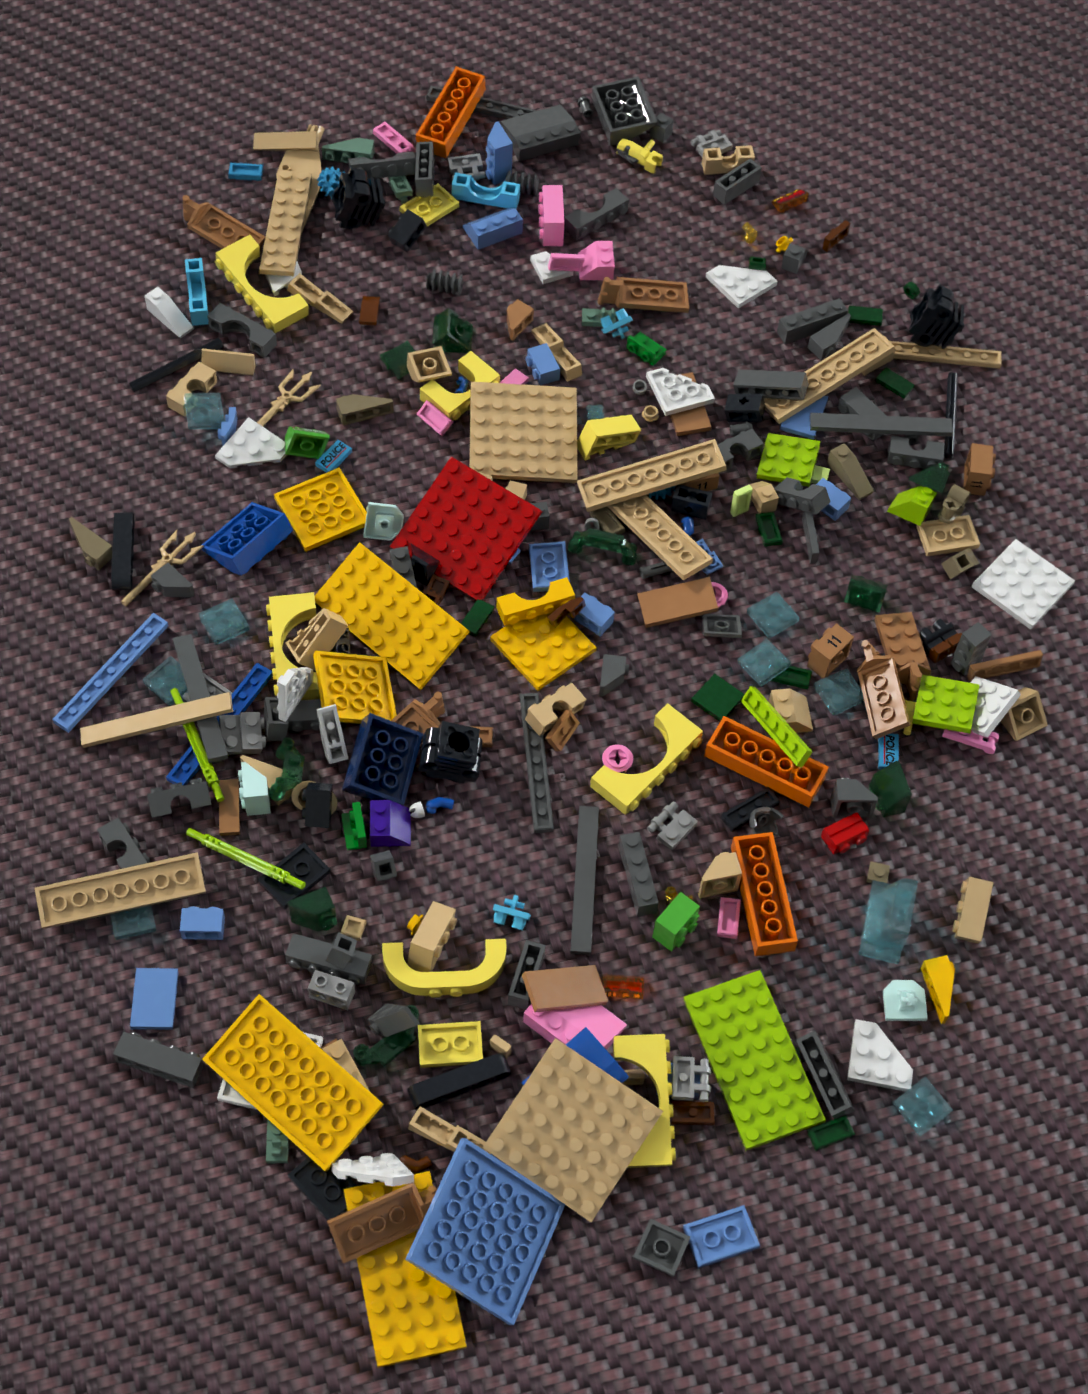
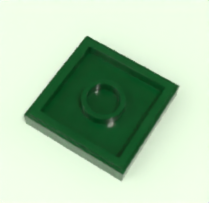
[691,673,745,722]

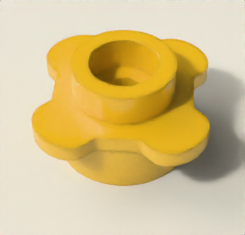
[776,236,793,252]
[407,914,424,936]

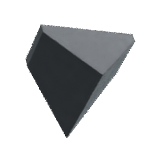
[411,544,440,586]

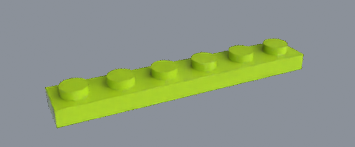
[741,686,812,768]

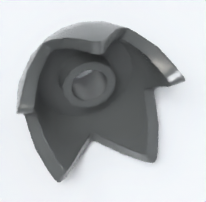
[749,807,784,836]

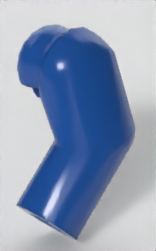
[455,376,469,394]
[681,517,694,536]
[426,797,454,814]

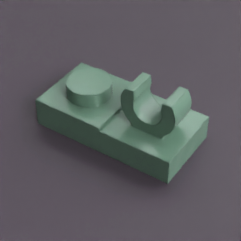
[388,175,413,204]
[582,308,616,327]
[266,1119,289,1164]

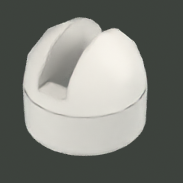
[409,802,425,818]

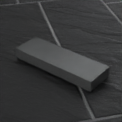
[802,511,820,564]

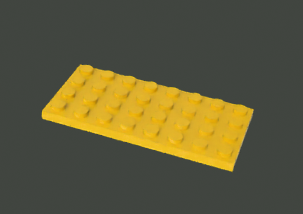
[315,542,470,690]
[202,994,384,1172]
[344,1171,467,1368]

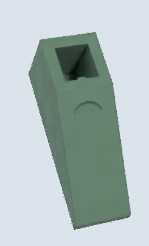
[322,138,375,163]

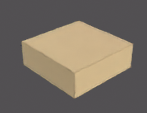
[340,915,366,941]
[490,1034,511,1059]

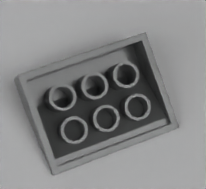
[592,76,657,146]
[501,105,580,162]

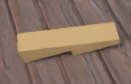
[254,131,319,151]
[287,273,353,324]
[531,323,582,382]
[408,1106,491,1154]

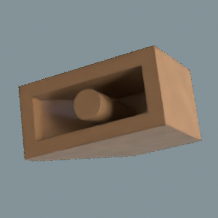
[506,299,534,341]

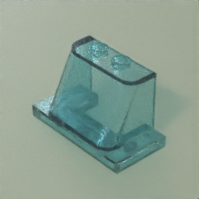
[858,878,918,964]

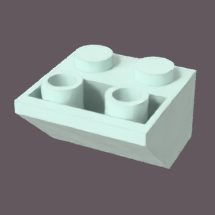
[238,762,271,816]

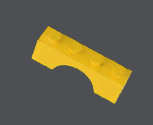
[496,577,575,626]

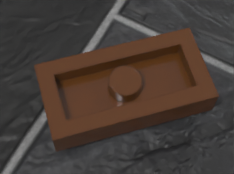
[822,220,851,252]
[671,1101,715,1126]

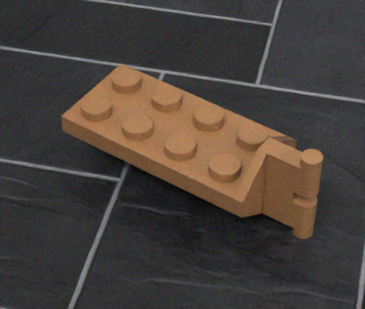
[182,195,266,249]
[597,277,689,313]
[874,612,931,701]
[857,640,911,739]
[391,692,445,747]
[327,1182,437,1264]

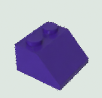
[370,800,411,847]

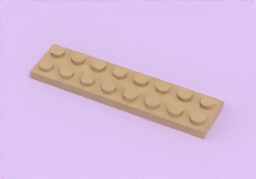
[259,170,312,276]
[764,328,895,424]
[577,439,726,512]
[607,495,713,580]
[35,852,206,929]

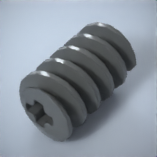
[505,170,540,196]
[426,269,463,296]

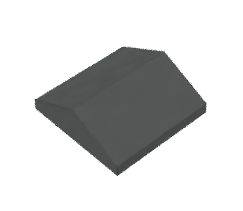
[702,614,742,638]
[633,1218,690,1277]

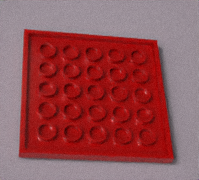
[390,457,542,601]

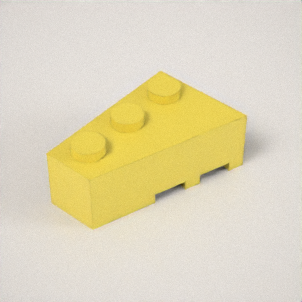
[577,415,641,460]

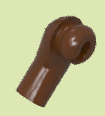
[399,1155,432,1174]

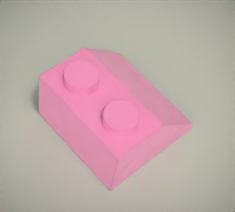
[578,241,614,281]

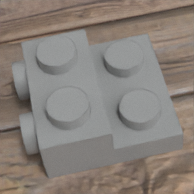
[219,712,266,754]

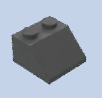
[831,778,878,819]

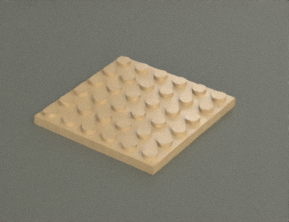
[469,381,577,483]
[483,1038,663,1222]

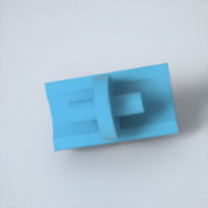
[600,308,633,339]
[493,895,531,931]

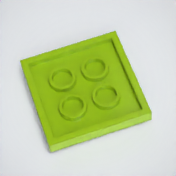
[757,433,820,487]
[912,675,980,734]

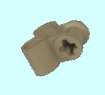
[938,484,971,523]

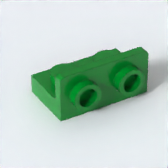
[626,332,667,366]
[341,802,367,850]

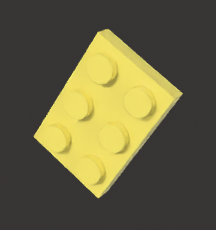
[400,183,459,226]
[418,1021,483,1068]

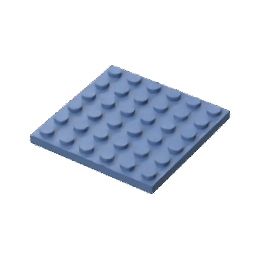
[405,1138,565,1325]

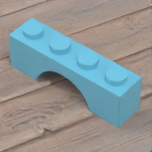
[452,172,520,210]
[185,258,209,326]

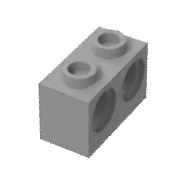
[308,970,355,1010]

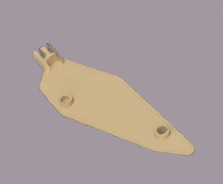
[276,124,324,231]

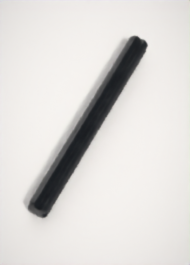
[129,338,223,392]
[944,372,958,459]

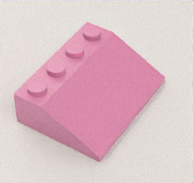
[523,1004,627,1050]

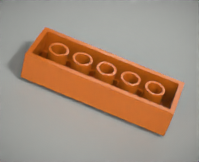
[416,67,486,158]
[704,716,829,808]
[731,832,798,956]

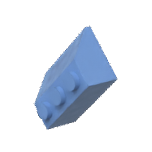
[485,122,513,185]
[463,208,523,250]

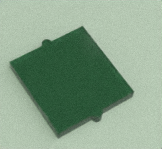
[382,340,415,379]

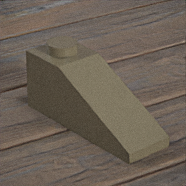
[336,394,394,426]
[827,443,874,500]
[69,517,112,570]

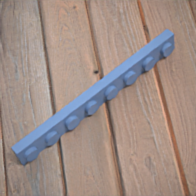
[52,613,169,733]

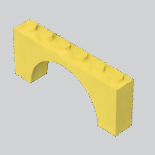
[215,235,309,333]
[266,592,320,700]
[590,703,703,815]
[613,1034,676,1168]

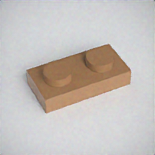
[546,710,580,751]

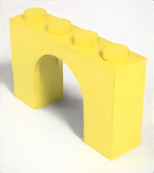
[420,351,500,421]

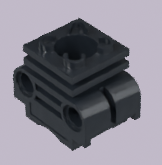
[332,168,385,229]
[909,284,965,350]
[418,721,483,784]

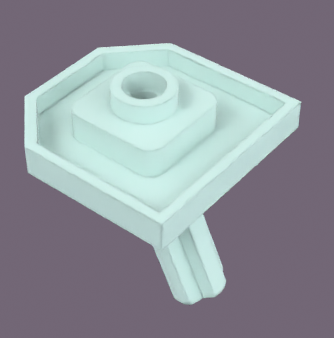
[363,502,404,541]
[883,980,928,1021]

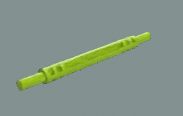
[170,688,225,802]
[186,828,306,890]

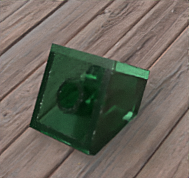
[432,308,473,353]
[908,462,952,492]
[844,575,888,613]
[869,761,912,818]
[287,887,337,932]

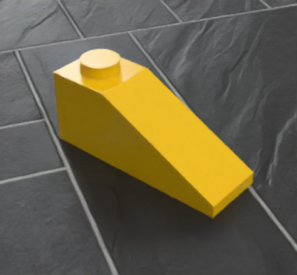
[920,955,955,1024]

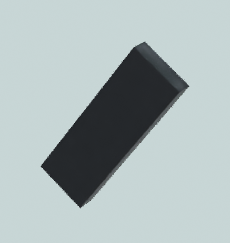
[720,787,780,832]

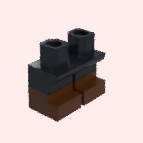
[919,619,962,664]

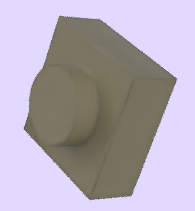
[866,861,890,887]

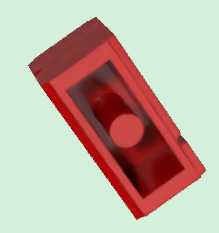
[821,812,869,854]

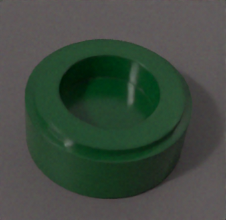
[903,282,920,299]

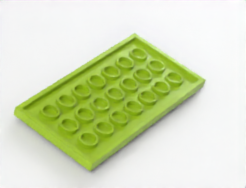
[683,970,826,1151]

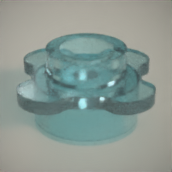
[586,404,604,420]

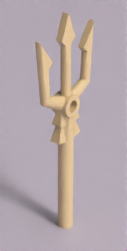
[257,368,321,427]
[121,530,204,606]

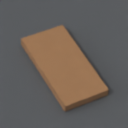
[670,372,711,436]
[637,577,719,628]
[522,965,608,1012]

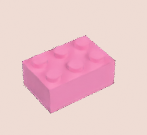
[538,185,564,246]

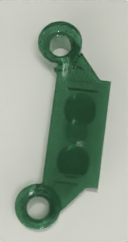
[568,528,638,566]
[268,738,305,801]
[353,1005,419,1066]

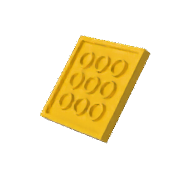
[274,467,367,552]
[490,614,596,691]
[313,650,397,724]

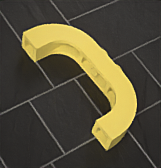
[382,939,506,998]

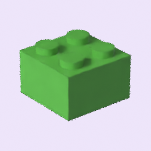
[652,892,700,952]

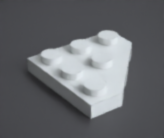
[706,265,777,309]
[646,368,715,416]
[215,417,286,468]
[277,667,313,722]
[970,676,1021,737]
[847,1019,913,1092]
[332,1153,414,1186]

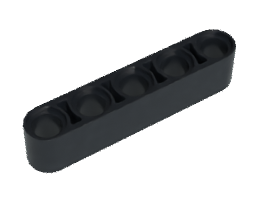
[111,512,135,591]
[407,1053,512,1110]

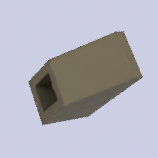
[941,548,979,580]

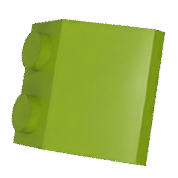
[887,486,937,526]

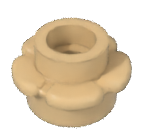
[642,405,659,422]

